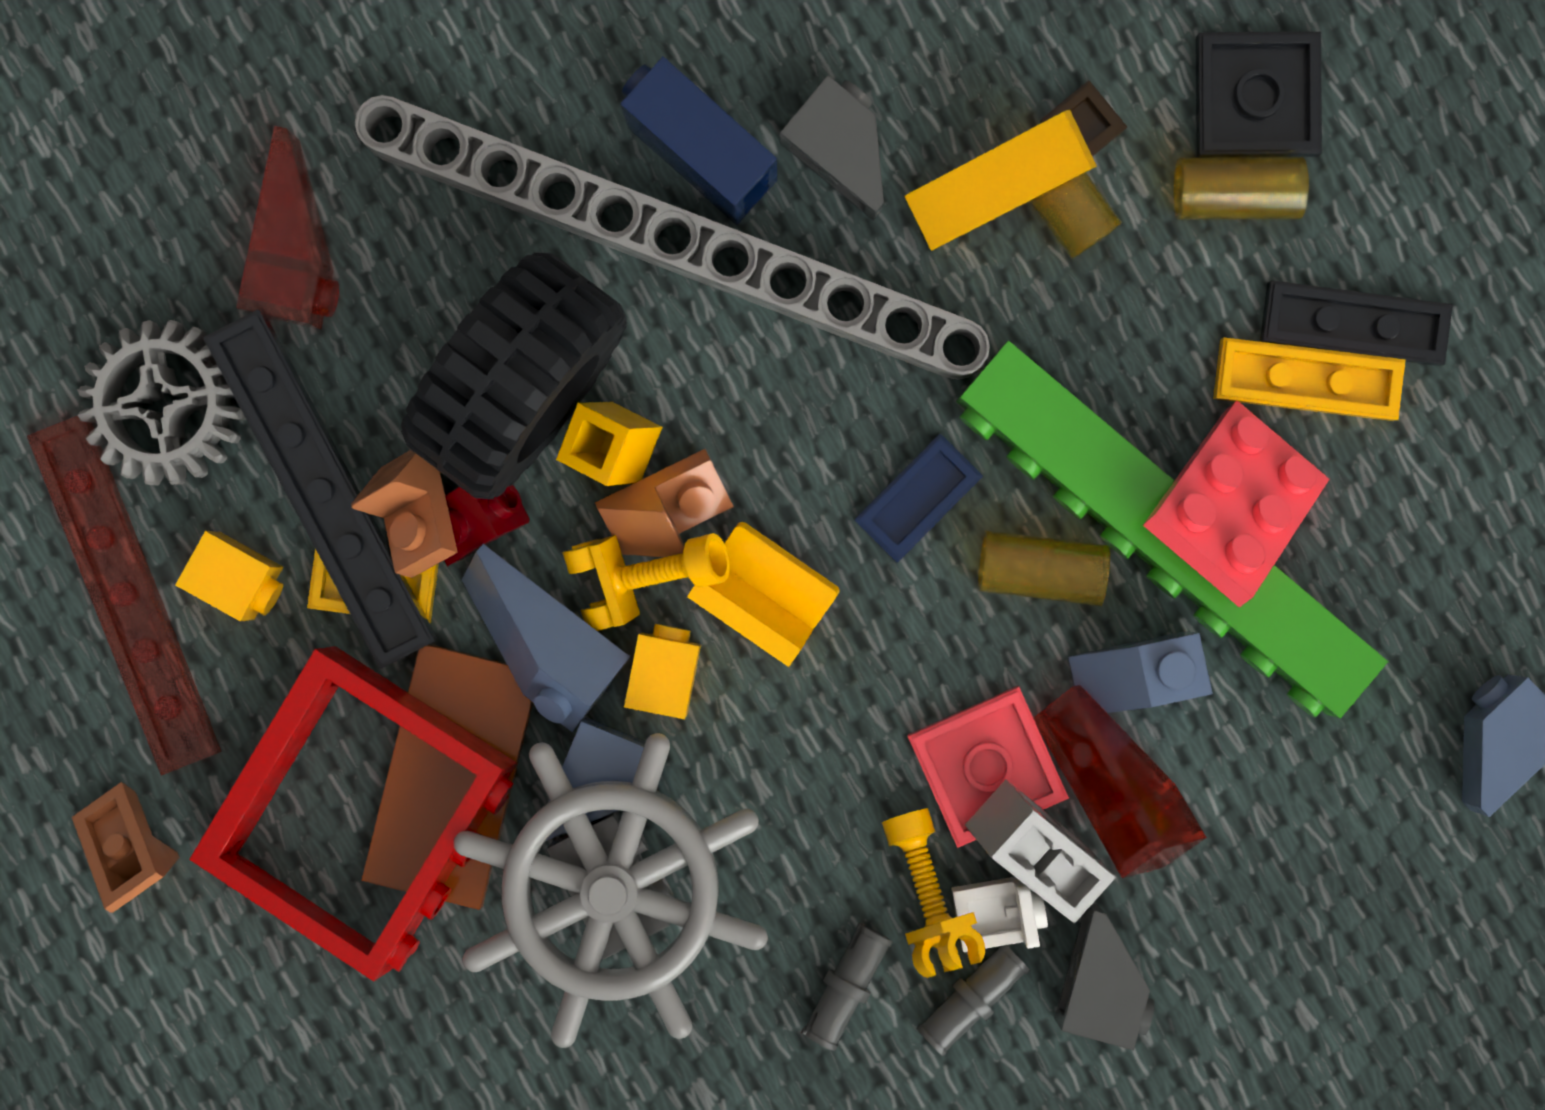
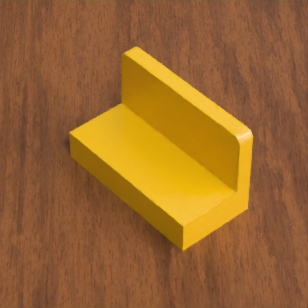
[687,522,840,667]

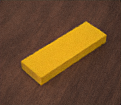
[905,109,1097,251]
[1213,337,1406,421]

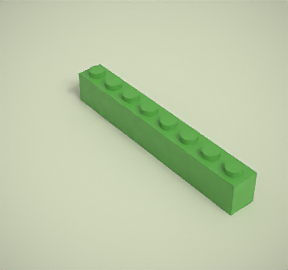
[956,340,1389,719]

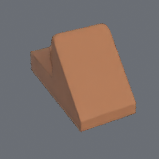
[595,449,734,557]
[351,450,458,578]
[72,782,180,913]

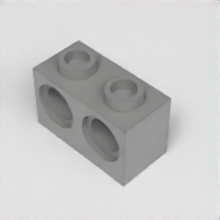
[965,779,1116,923]

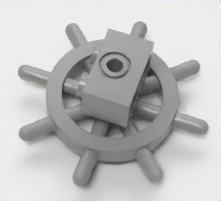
[453,733,768,1048]

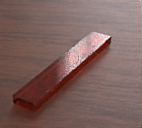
[27,416,222,776]

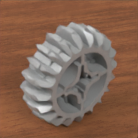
[77,320,246,486]

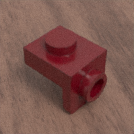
[444,485,530,566]

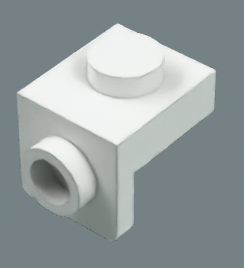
[951,877,1048,952]

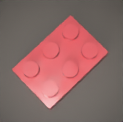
[1143,400,1330,607]

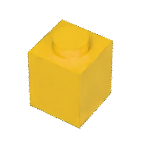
[556,402,662,486]
[175,531,283,621]
[624,624,701,720]

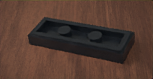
[1260,280,1453,366]

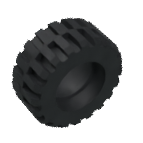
[401,252,627,499]

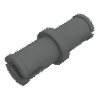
[801,923,893,1051]
[916,945,1030,1057]

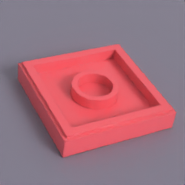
[907,686,1069,848]

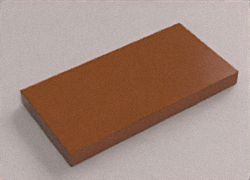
[361,644,533,910]

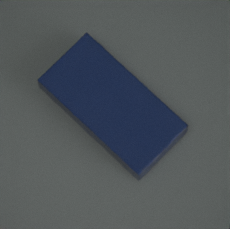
[854,434,983,563]

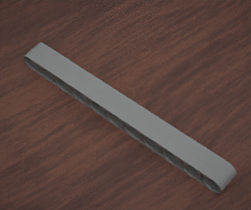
[355,95,990,380]

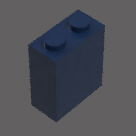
[620,56,777,225]

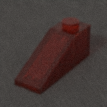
[236,126,339,330]
[1033,685,1207,878]

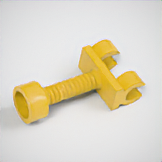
[562,533,730,631]
[882,808,985,978]

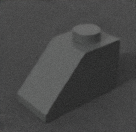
[780,76,884,221]
[1054,904,1154,1050]

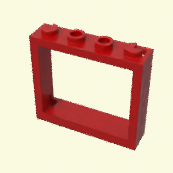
[189,646,518,982]

